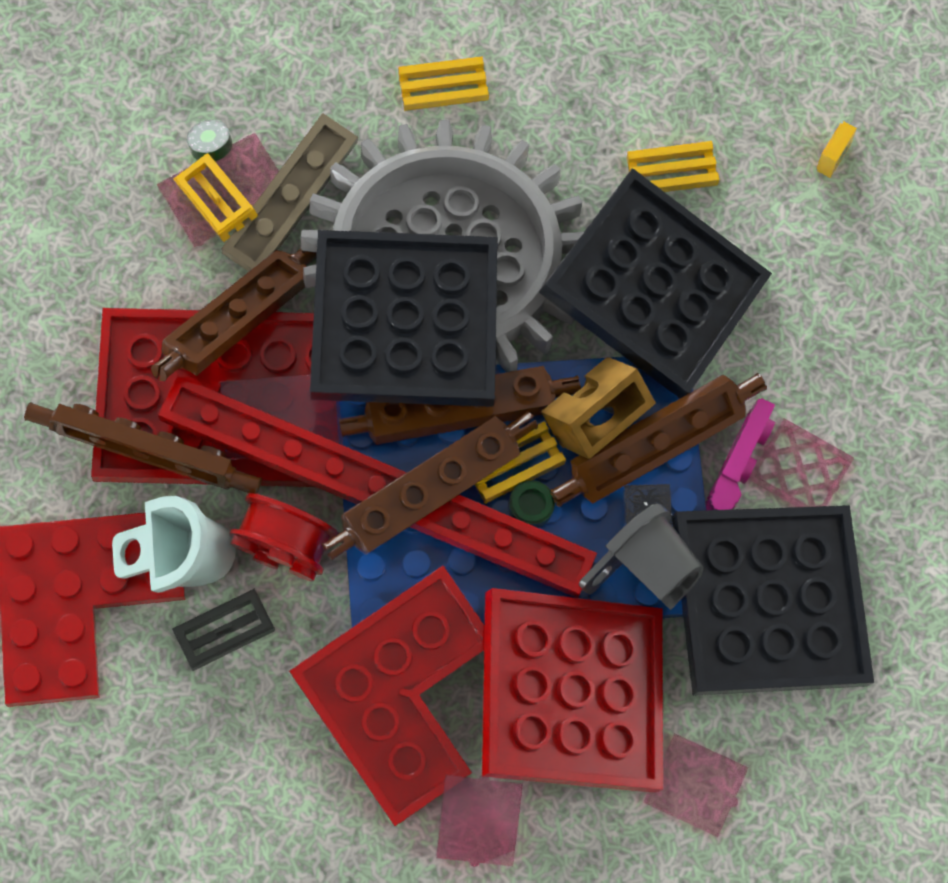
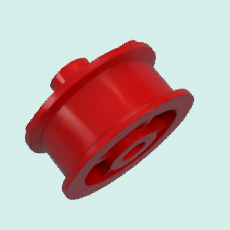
[229,493,339,582]

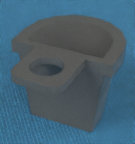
[578,504,703,610]

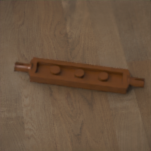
[151,248,317,381]
[339,366,581,445]
[550,373,767,507]
[24,402,262,494]
[322,412,538,561]

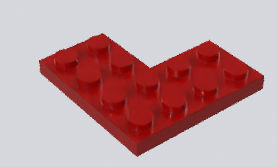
[0,512,185,707]
[289,566,485,826]

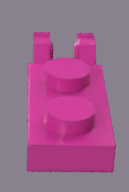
[705,398,776,510]

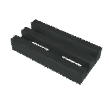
[172,588,275,671]

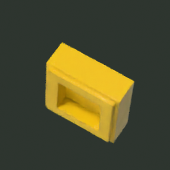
[817,121,857,178]

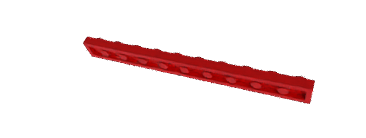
[158,375,597,598]

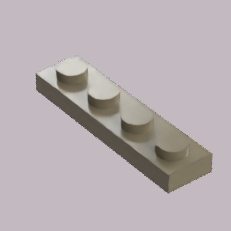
[221,113,358,272]

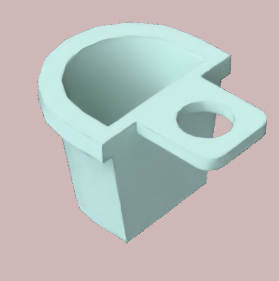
[112,496,236,593]

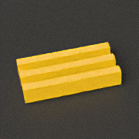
[398,56,489,111]
[626,141,720,192]
[173,153,258,242]
[475,421,566,504]

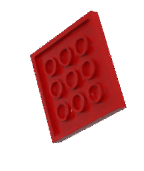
[482,588,663,793]

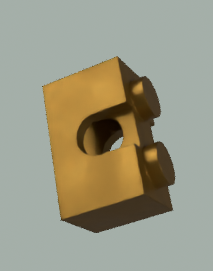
[541,357,656,459]

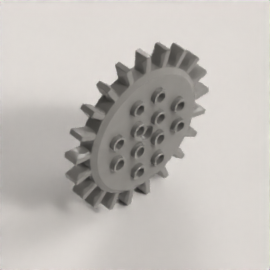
[301,120,584,372]

